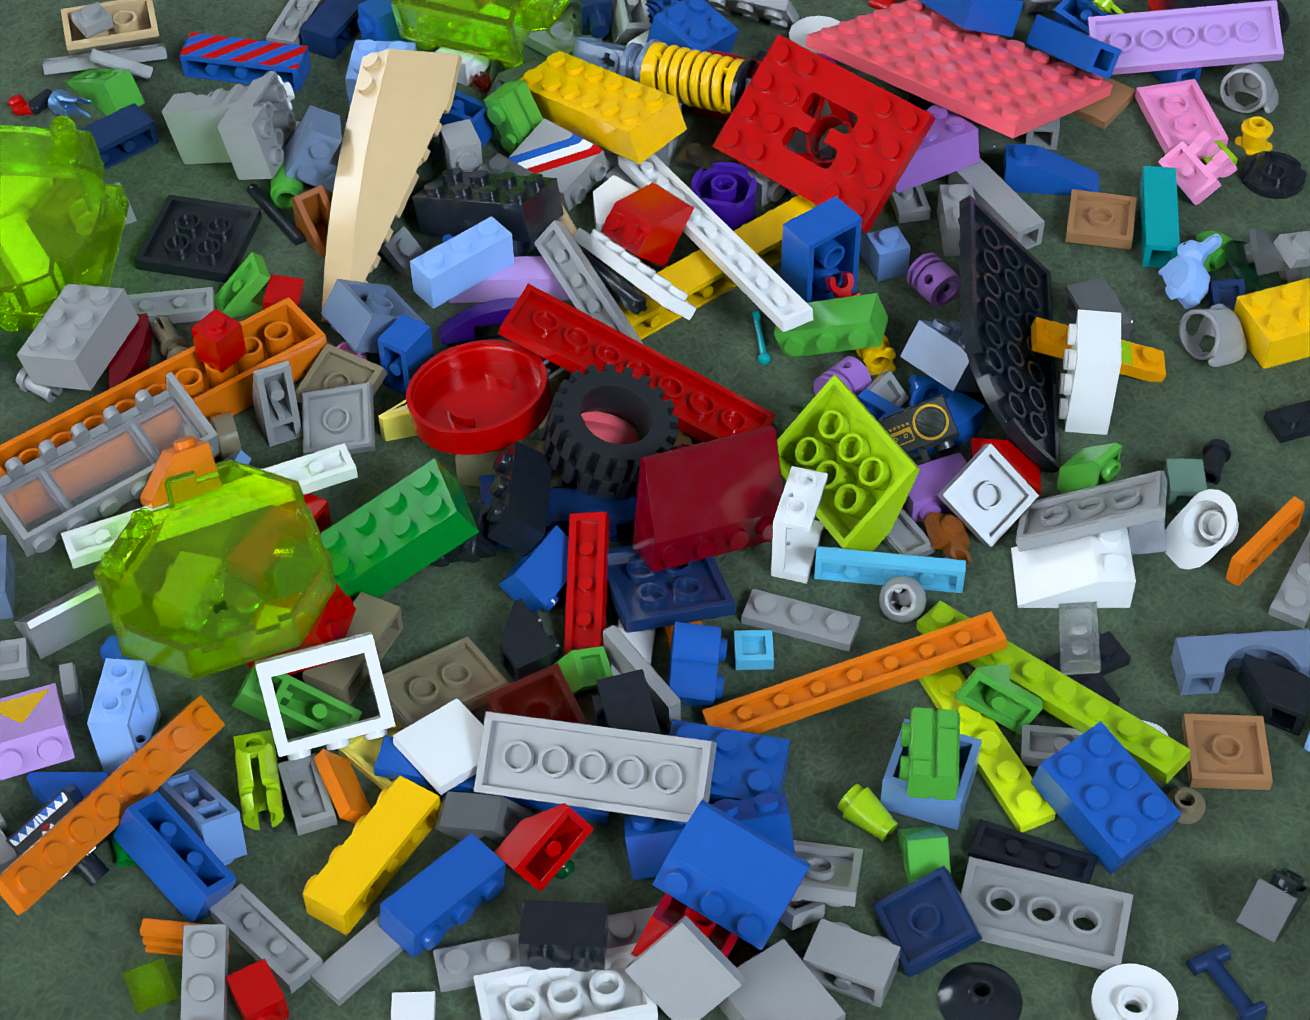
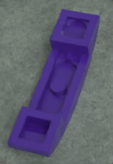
[438,297,519,345]

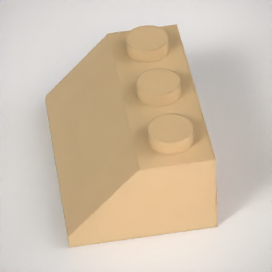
[61,0,161,55]

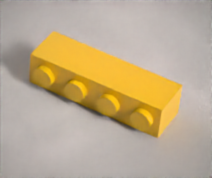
[303,776,441,935]

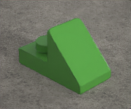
[215,252,270,318]
[955,664,1043,735]

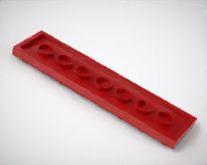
[498,283,776,442]

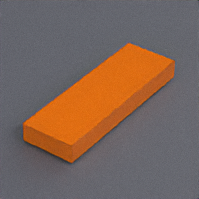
[1226,496,1305,586]

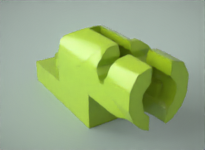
[233,730,284,830]

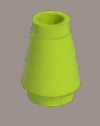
[837,784,898,842]

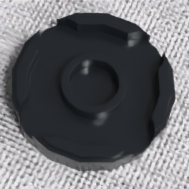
[1241,151,1307,199]

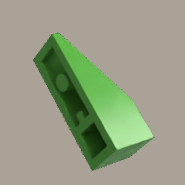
[65,68,145,116]
[232,660,362,739]

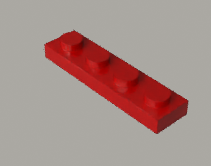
[564,512,610,656]

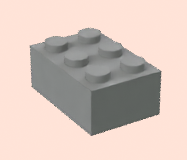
[17,284,139,391]

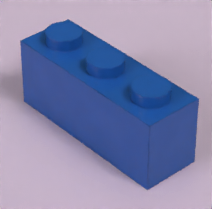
[113,791,237,923]
[379,833,506,958]

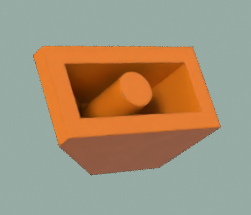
[140,436,221,509]

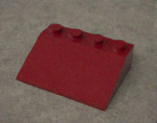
[632,426,783,572]

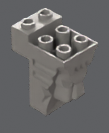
[162,71,296,180]

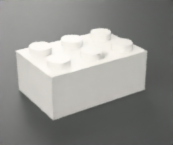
[1058,310,1121,435]

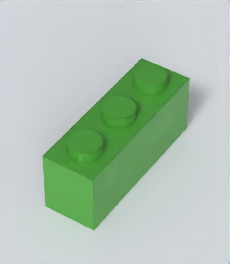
[774,293,888,358]

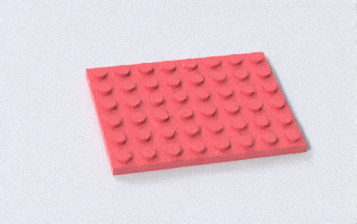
[806,0,1113,138]

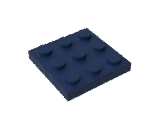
[607,546,736,633]

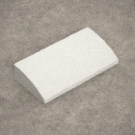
[473,943,658,1020]

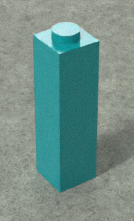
[1139,166,1180,268]

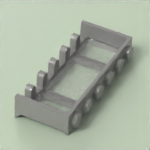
[0,372,219,557]

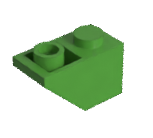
[1056,443,1122,494]

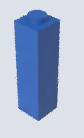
[1026,14,1122,79]

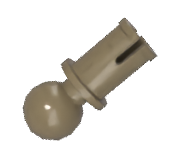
[151,317,188,359]

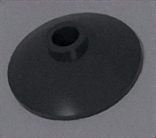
[937,962,1023,1020]

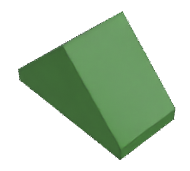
[897,825,951,885]

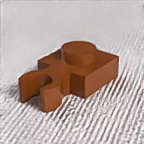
[923,512,972,568]

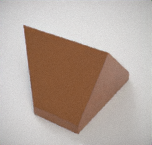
[292,184,333,257]

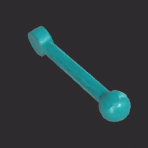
[752,311,771,365]

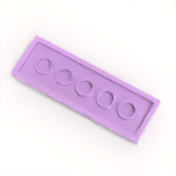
[1088,0,1284,75]

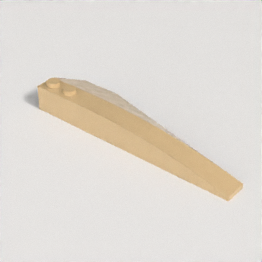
[321,49,462,324]

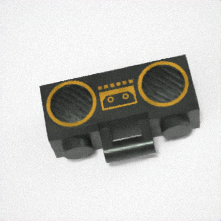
[877,394,959,465]

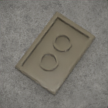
[370,636,510,729]

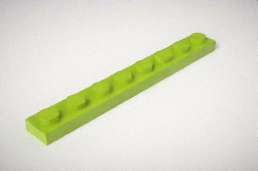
[916,601,1191,784]

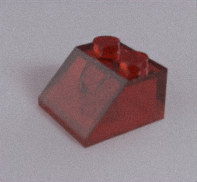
[486,663,588,725]

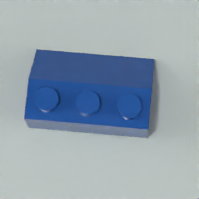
[652,800,811,951]

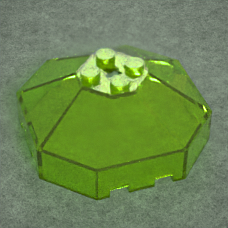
[93,459,336,680]

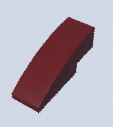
[108,313,153,389]

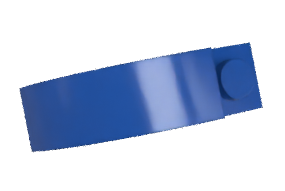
[857,388,985,454]

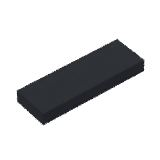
[968,819,1098,884]

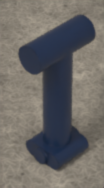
[1186,944,1268,1020]

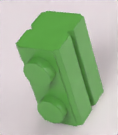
[484,80,543,155]
[899,707,960,801]

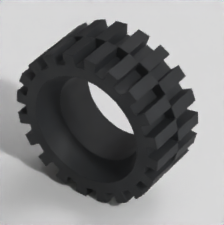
[542,364,679,499]

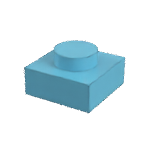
[734,630,774,670]

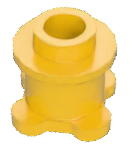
[1235,116,1273,156]
[856,335,896,376]

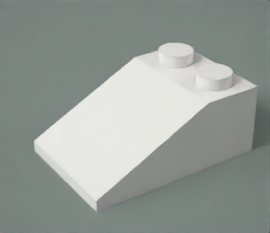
[1011,527,1136,608]

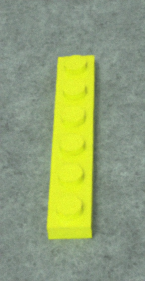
[918,666,1056,832]

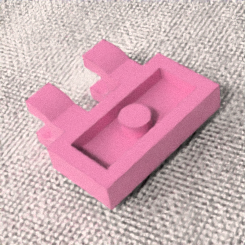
[1158,130,1238,205]

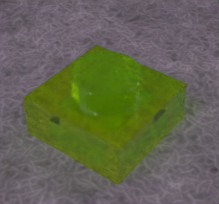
[123,958,178,1014]

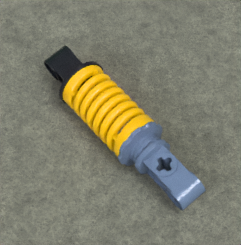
[573,36,759,114]

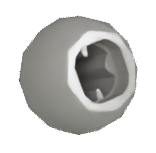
[879,575,927,623]

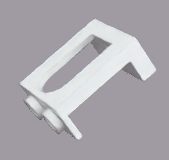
[771,466,828,584]

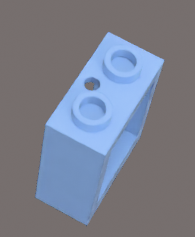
[87,659,161,775]

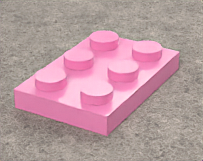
[1135,79,1228,155]

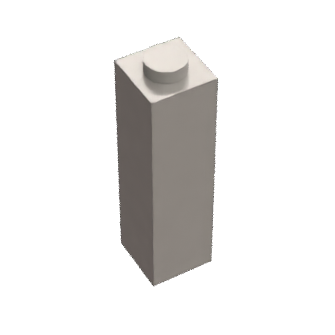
[948,157,1045,249]

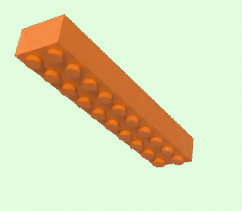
[0,297,327,525]

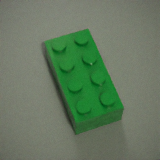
[314,458,479,602]

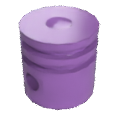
[906,252,961,308]
[813,356,872,397]

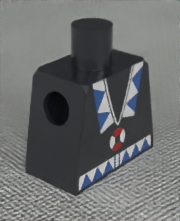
[6,783,110,887]

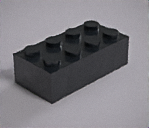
[413,168,564,242]

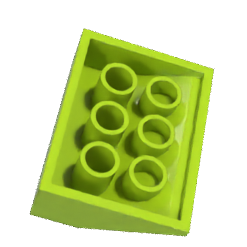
[777,374,920,552]

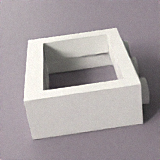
[255,631,396,761]

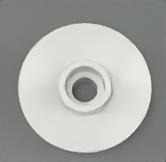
[1091,964,1179,1020]

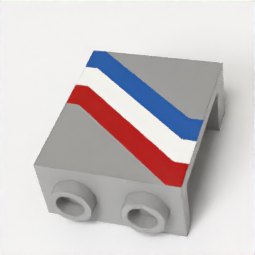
[508,118,609,211]

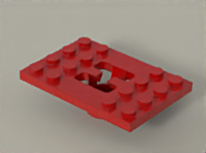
[713,34,936,233]

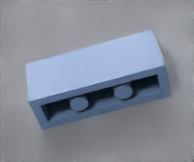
[410,216,514,309]

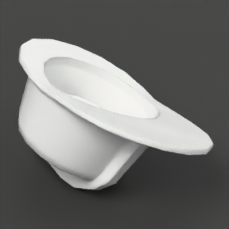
[1165,489,1239,570]

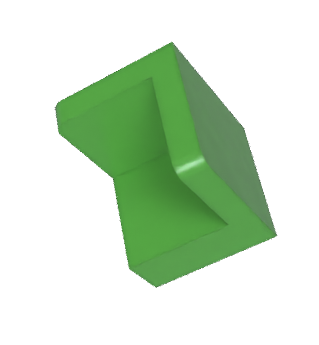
[550,646,613,702]

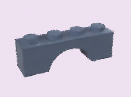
[1171,628,1310,695]

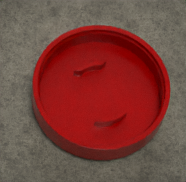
[406,340,552,455]

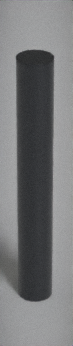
[247,183,306,246]

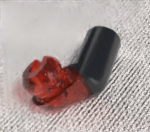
[473,59,506,93]

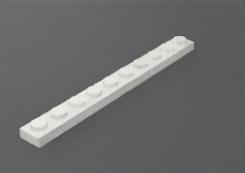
[618,154,813,333]

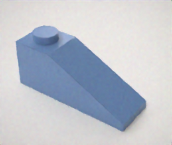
[158,769,247,866]

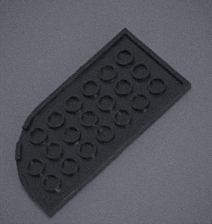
[958,195,1061,473]

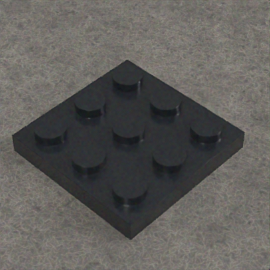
[134,195,262,283]

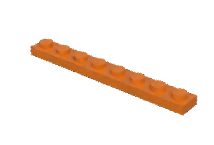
[702,611,1007,734]
[0,695,225,916]

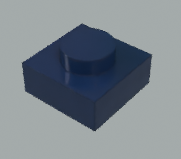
[1208,278,1246,312]

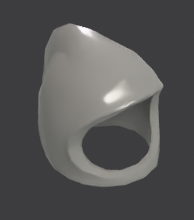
[1220,62,1279,113]
[1179,303,1247,367]

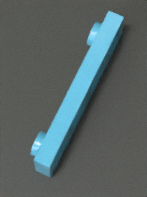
[814,546,966,593]

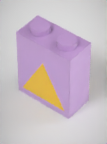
[0,683,75,780]

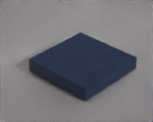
[872,865,983,977]

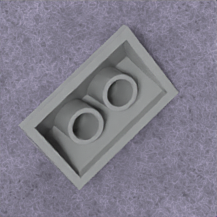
[14,569,141,660]

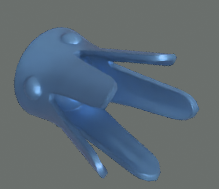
[48,89,92,128]

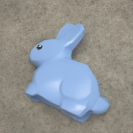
[1158,233,1222,309]

